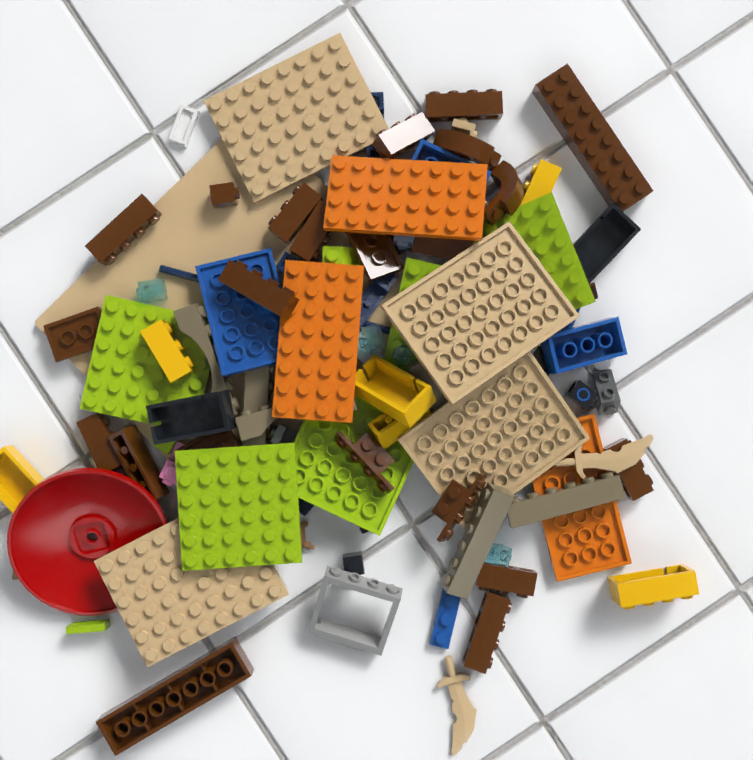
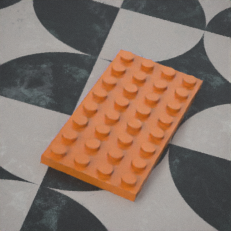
[323,155,488,241]
[272,260,364,423]
[531,414,632,582]

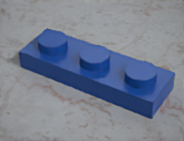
[429,588,461,649]

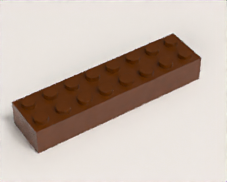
[532,63,653,212]
[96,636,254,756]

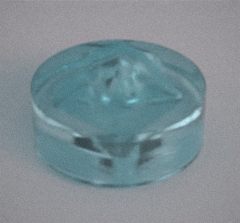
[392,345,413,366]

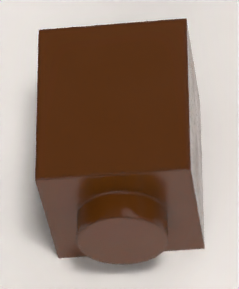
[209,182,240,208]

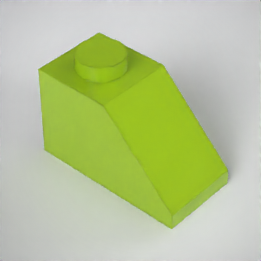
[322,246,360,265]

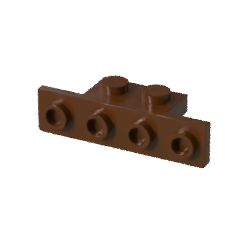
[334,430,395,494]
[432,474,487,542]

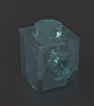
[136,278,168,303]
[359,324,385,355]

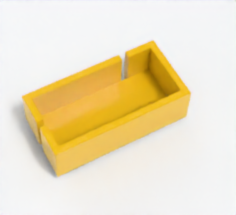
[354,354,436,428]
[0,445,44,513]
[607,564,699,609]

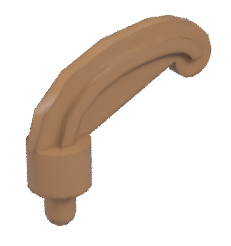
[300,521,315,550]

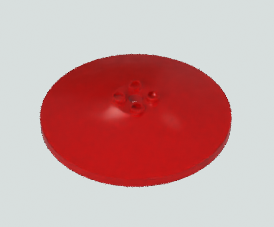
[7,468,167,616]

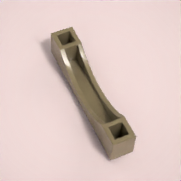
[173,303,240,415]
[235,399,357,441]

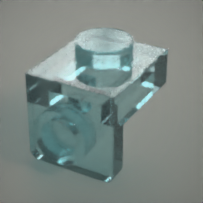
[485,543,512,567]

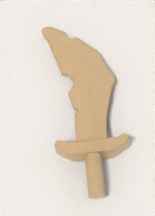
[556,434,653,479]
[437,655,477,755]

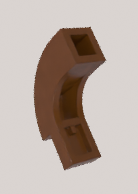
[433,129,502,171]
[484,160,524,226]

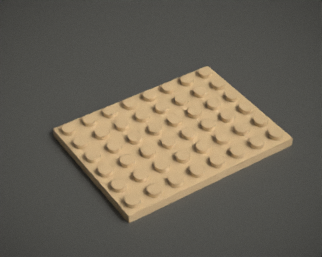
[204,33,389,204]
[381,221,580,406]
[397,351,590,530]
[94,518,289,667]

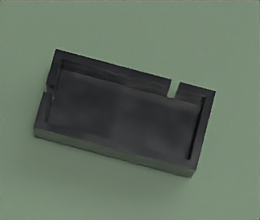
[573,203,641,283]
[146,389,237,445]

